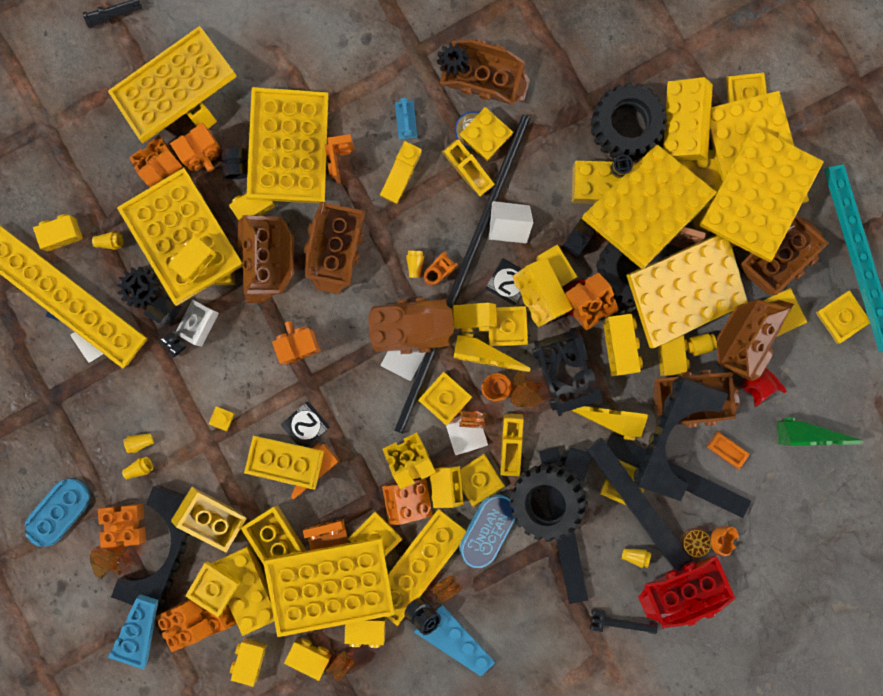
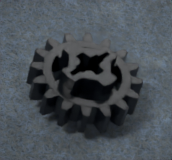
[117,266,161,308]

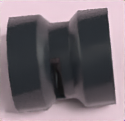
[610,154,633,178]
[159,331,187,358]

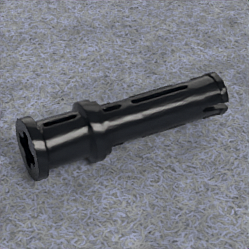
[83,0,143,29]

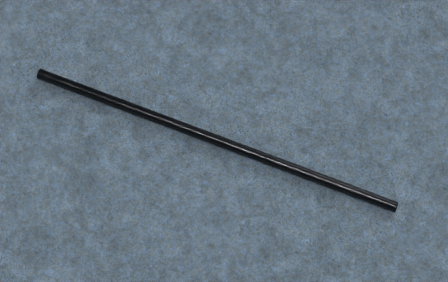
[394,115,531,434]

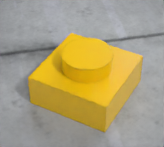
[209,406,235,431]

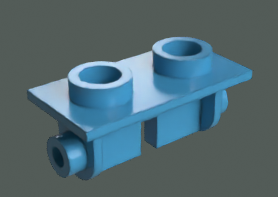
[395,98,418,140]

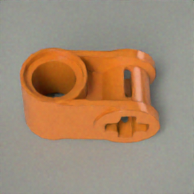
[424,251,459,287]

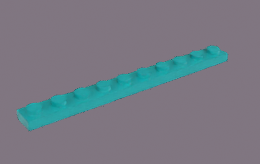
[824,164,883,353]

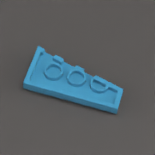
[108,594,158,670]
[414,604,495,676]

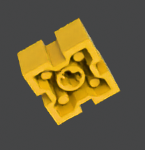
[382,432,436,490]

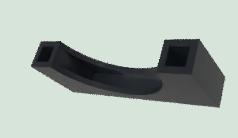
[633,374,728,501]
[111,485,191,612]

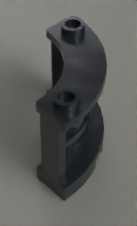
[532,327,603,416]

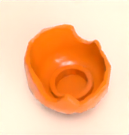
[481,373,512,402]
[711,526,739,556]

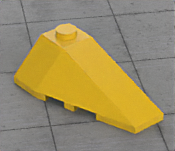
[453,333,530,372]
[570,406,648,440]

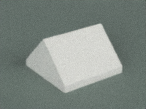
[489,201,533,244]
[175,300,219,347]

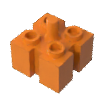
[170,123,222,172]
[129,135,183,187]
[566,272,619,331]
[272,321,321,365]
[98,503,146,548]
[156,600,213,652]

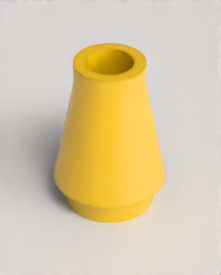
[92,231,123,250]
[406,250,425,278]
[123,433,154,454]
[122,457,153,480]
[621,548,651,569]

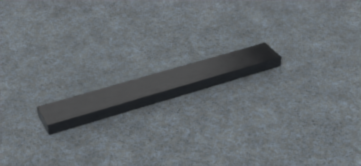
[606,433,751,518]
[585,437,692,571]
[539,447,588,604]

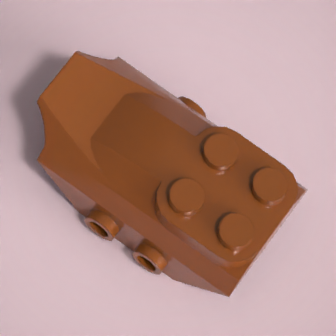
[440,39,530,105]
[304,202,365,294]
[741,214,829,295]
[238,215,294,303]
[368,298,454,354]
[716,299,794,381]
[653,370,740,427]

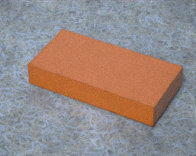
[706,431,750,470]

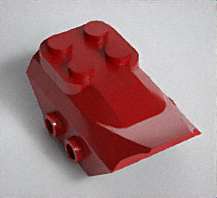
[638,555,736,628]

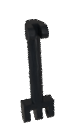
[589,609,658,634]

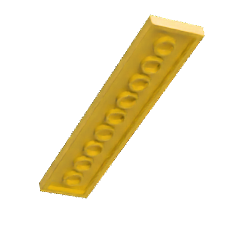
[0,225,148,369]

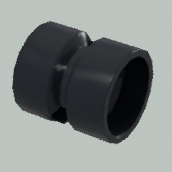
[221,147,248,180]
[404,598,441,635]

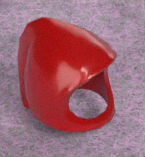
[741,368,787,407]

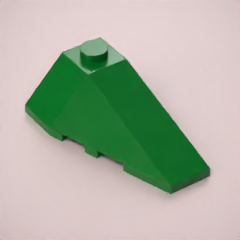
[777,417,862,446]

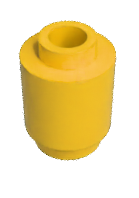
[687,333,717,356]

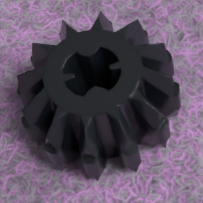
[437,42,469,76]

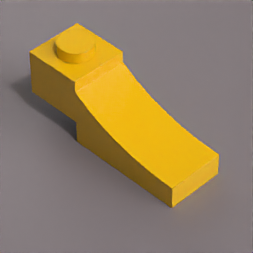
[380,141,422,204]

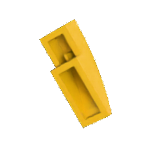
[441,139,495,196]
[500,413,524,476]

